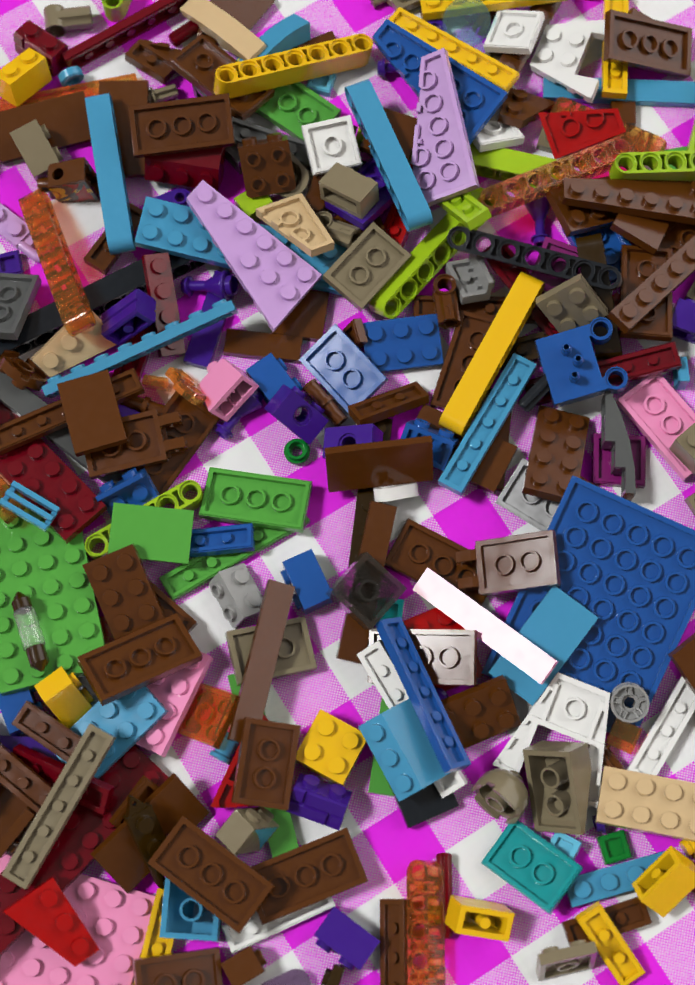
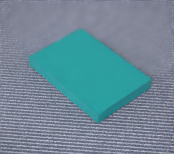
[481,821,583,915]

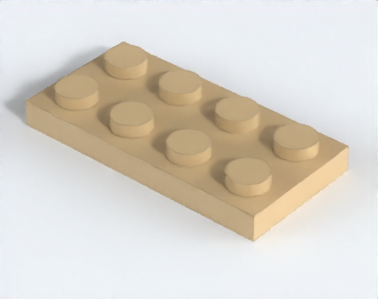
[595,766,695,842]

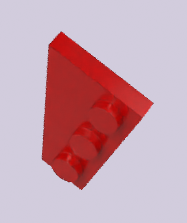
[538,108,626,160]
[3,877,100,967]

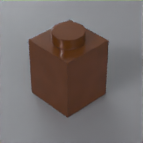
[221,945,267,985]

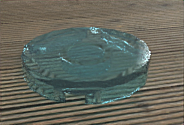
[442,0,491,46]

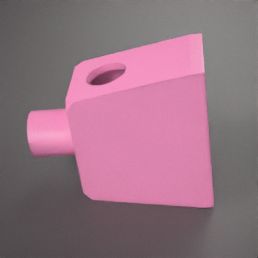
[199,358,259,422]

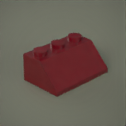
[145,147,225,191]

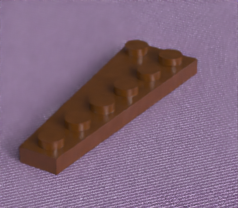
[561,178,695,225]

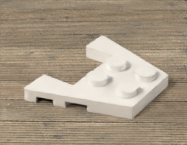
[530,19,605,103]

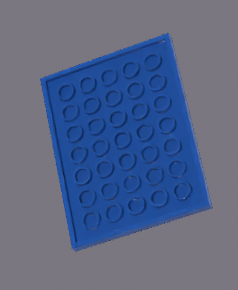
[482,475,695,743]

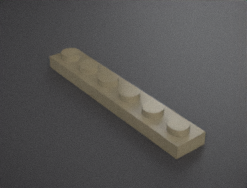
[1,723,116,890]

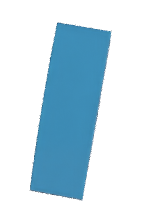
[239,13,311,61]

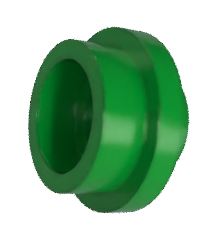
[284,439,310,465]

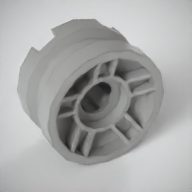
[609,682,650,723]

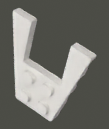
[493,672,610,808]

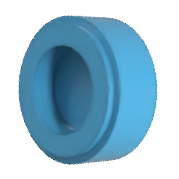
[58,66,84,88]

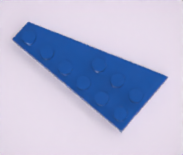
[372,19,508,145]

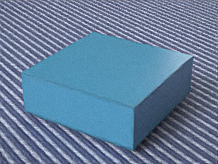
[672,357,690,390]

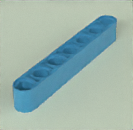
[344,79,433,232]
[85,93,136,255]

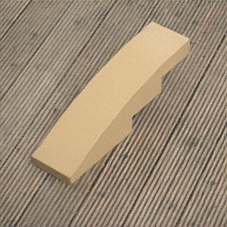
[179,0,267,60]

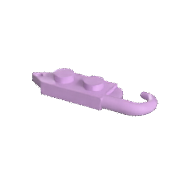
[0,203,57,263]

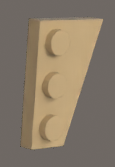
[256,193,334,257]
[31,304,116,378]

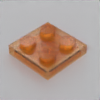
[177,683,238,750]

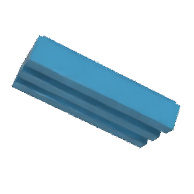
[0,480,60,532]

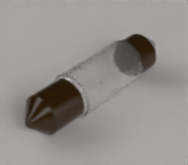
[11,591,49,672]

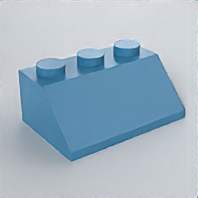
[358,699,450,802]
[159,877,221,942]

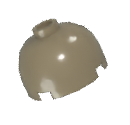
[472,768,529,824]

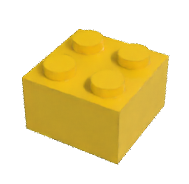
[295,709,367,786]

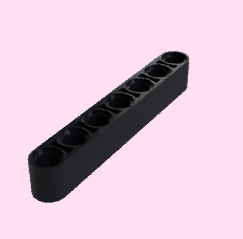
[447,226,622,291]

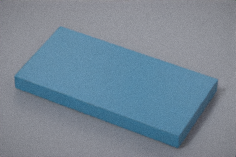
[488,586,598,706]

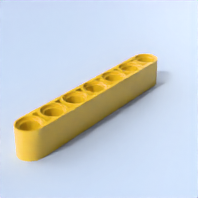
[213,34,373,99]
[439,272,545,436]

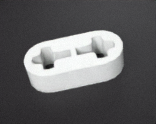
[373,482,419,502]

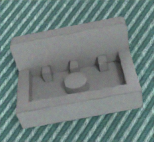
[444,254,495,305]
[209,563,263,628]

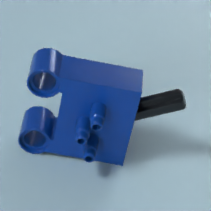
[518,317,628,412]

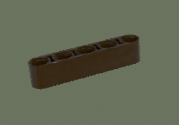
[576,233,623,362]

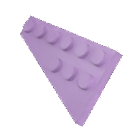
[186,180,322,332]

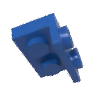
[400,418,459,471]
[95,468,160,519]

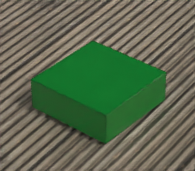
[596,830,632,865]

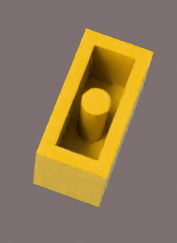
[0,48,52,107]
[34,666,94,728]
[632,846,695,918]
[445,895,515,942]

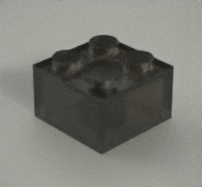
[326,552,407,630]

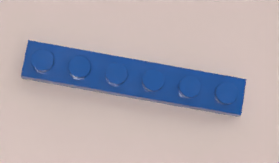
[375,617,471,774]

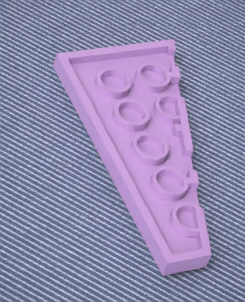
[411,48,480,207]

